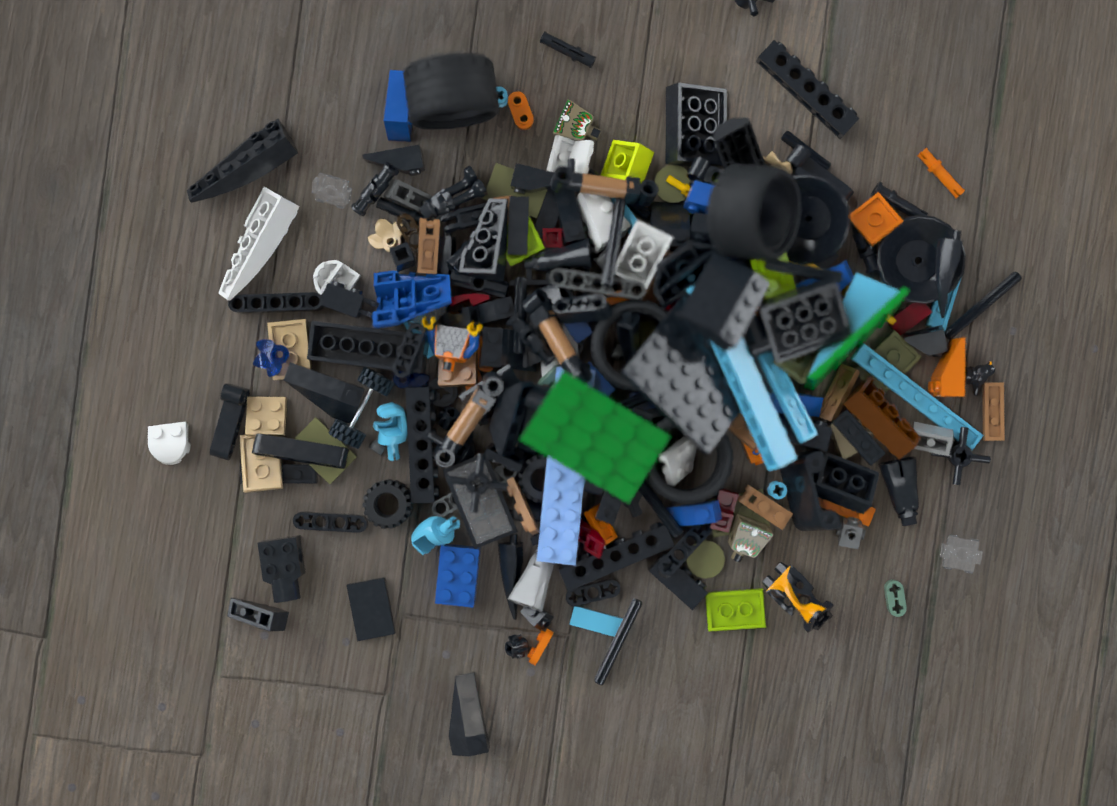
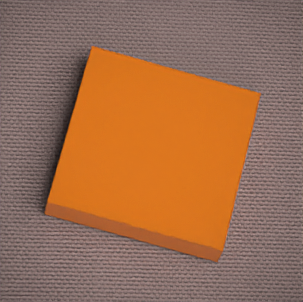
[850,192,903,247]

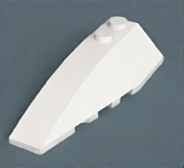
[219,187,300,301]

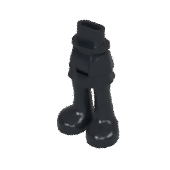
[419,166,488,220]

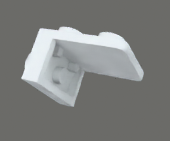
[547,135,594,174]

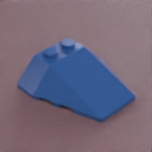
[373,271,451,329]

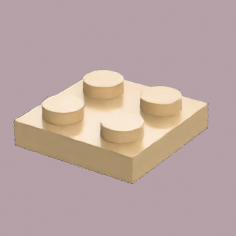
[245,397,287,436]

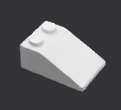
[615,220,673,289]

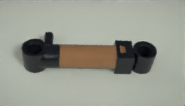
[550,158,659,207]
[523,289,592,384]
[427,372,503,467]

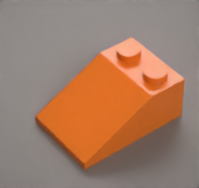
[928,337,965,397]

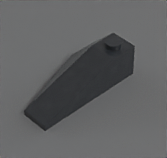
[459,199,508,281]

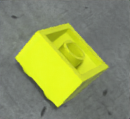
[601,140,654,184]

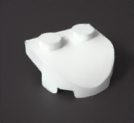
[313,260,361,296]
[148,421,191,465]

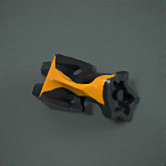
[762,562,834,633]

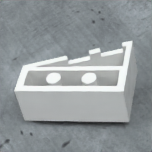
[576,193,631,254]

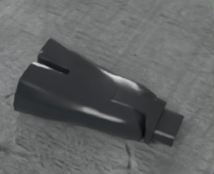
[525,238,593,271]
[878,457,919,526]

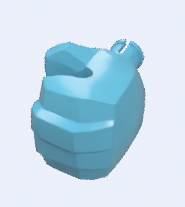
[373,402,408,461]
[411,516,460,555]

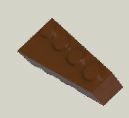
[844,375,921,459]

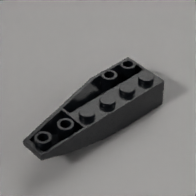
[187,119,298,203]

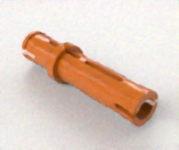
[917,147,965,199]

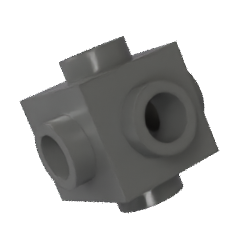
[836,517,866,549]

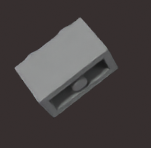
[913,422,953,456]

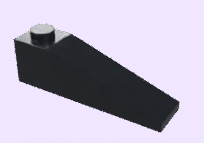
[284,362,365,424]
[449,672,490,756]

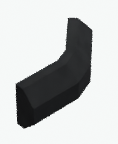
[713,118,767,170]

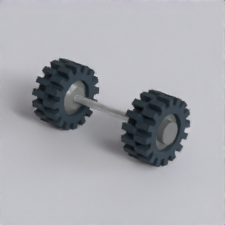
[328,366,395,449]

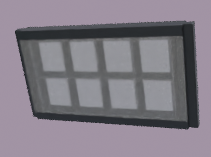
[443,453,518,549]

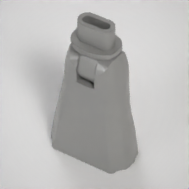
[508,549,554,612]

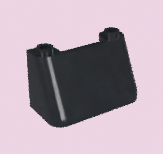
[779,449,842,531]

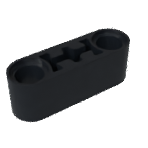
[553,295,613,324]

